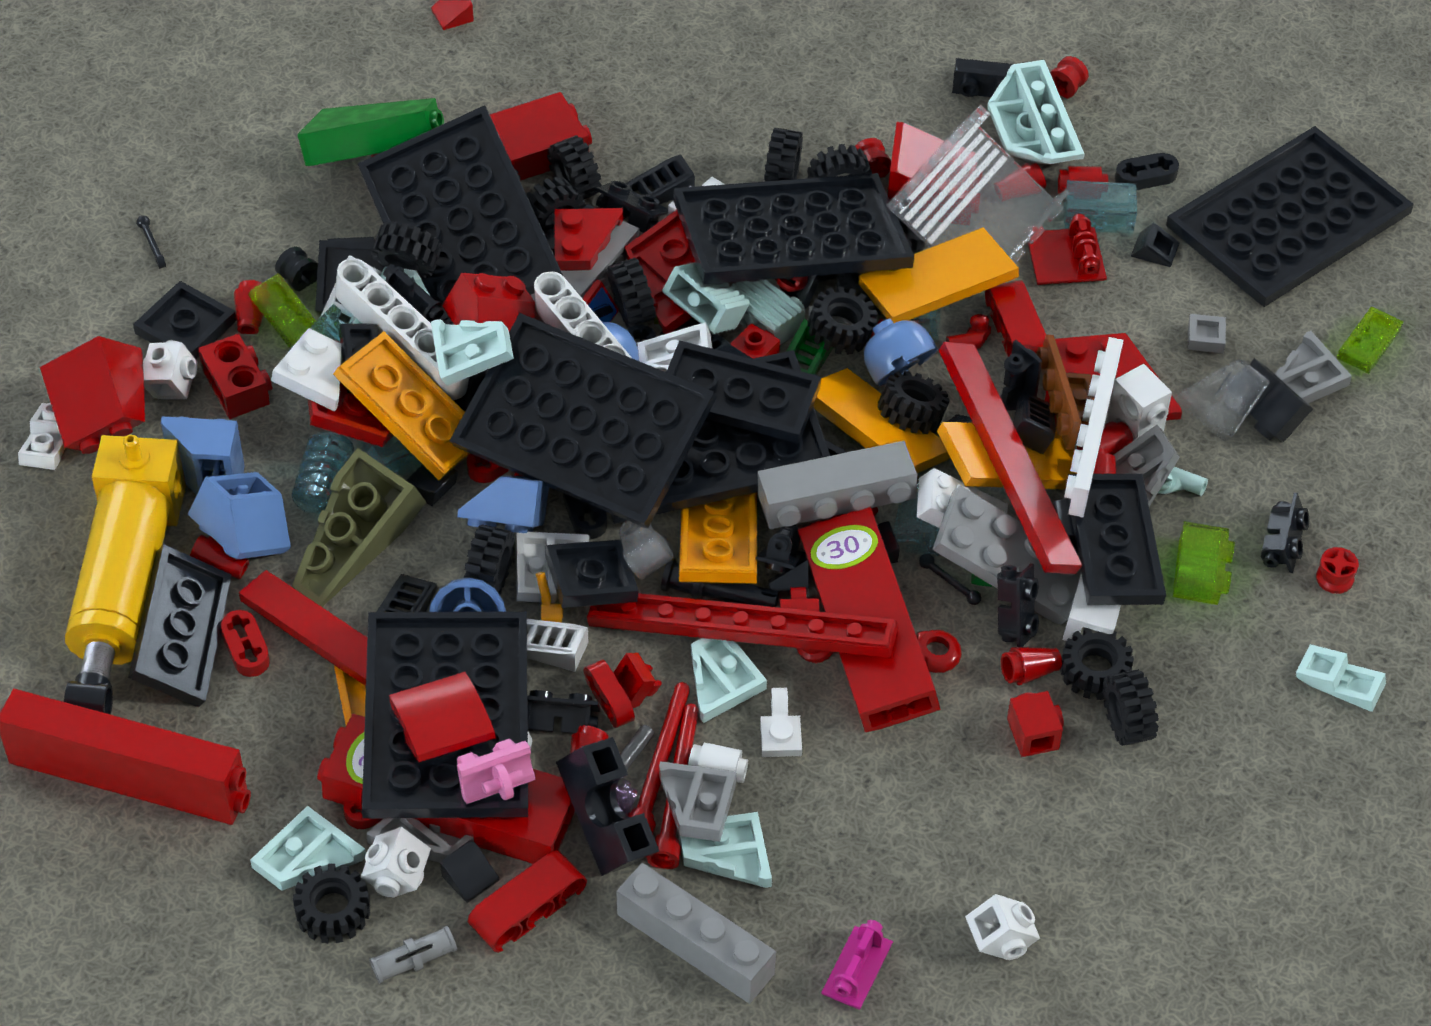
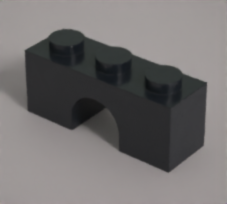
[556,737,659,876]

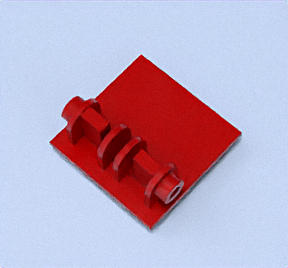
[1026,214,1107,285]

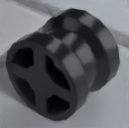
[275,246,318,292]

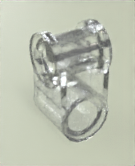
[619,521,674,580]

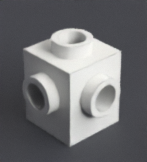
[143,340,198,399]
[361,827,431,898]
[965,894,1040,960]

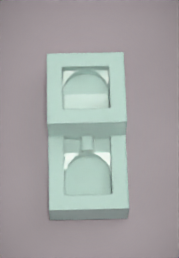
[1296,644,1386,712]

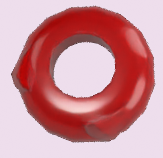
[916,630,962,673]

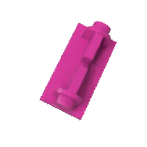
[821,920,893,1010]

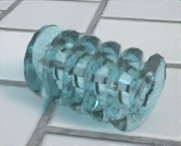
[292,432,354,514]

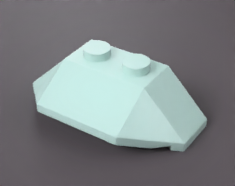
[987,60,1085,164]

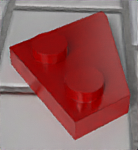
[555,208,623,271]

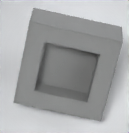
[1188,314,1226,353]

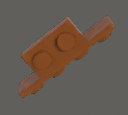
[1036,334,1095,450]

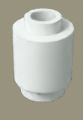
[688,742,748,783]

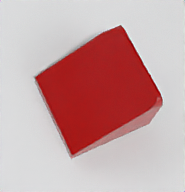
[431,0,474,30]

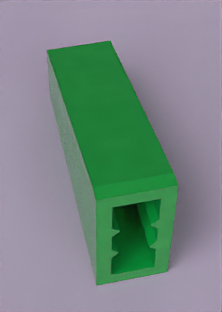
[297,98,444,166]

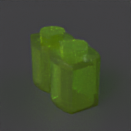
[1172,521,1235,605]

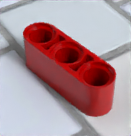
[985,280,1046,357]
[467,850,587,953]

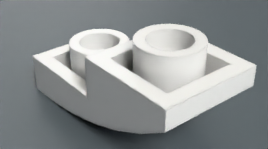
[18,403,65,470]

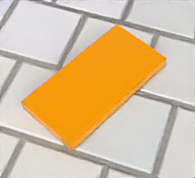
[859,227,1019,323]
[333,331,470,480]
[813,368,950,473]
[937,422,1077,489]
[679,493,757,584]

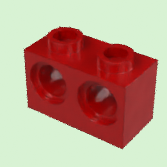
[198,333,273,420]

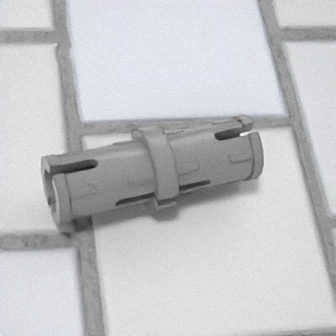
[369,926,457,984]

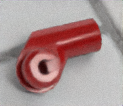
[946,314,991,349]

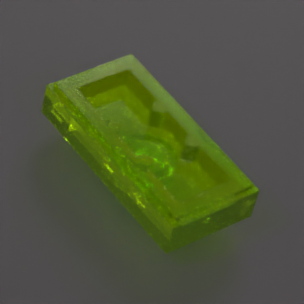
[248,273,322,349]
[1337,306,1404,374]

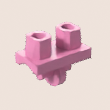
[456,739,535,804]

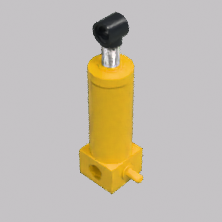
[64,434,186,715]

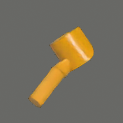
[536,572,563,623]

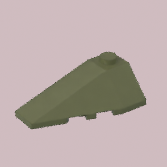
[292,448,426,607]

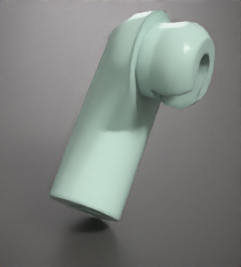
[1158,467,1208,496]

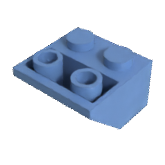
[161,416,245,495]
[188,472,291,559]
[457,475,549,533]

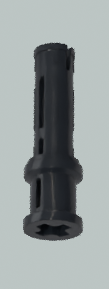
[661,557,780,607]

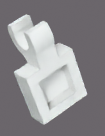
[760,688,802,757]

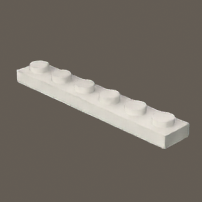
[1064,337,1123,517]

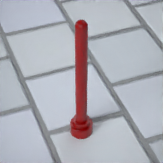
[626,682,690,834]
[647,703,699,869]

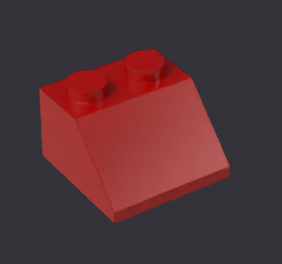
[442,273,535,331]

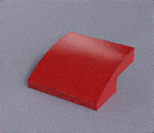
[389,672,496,762]

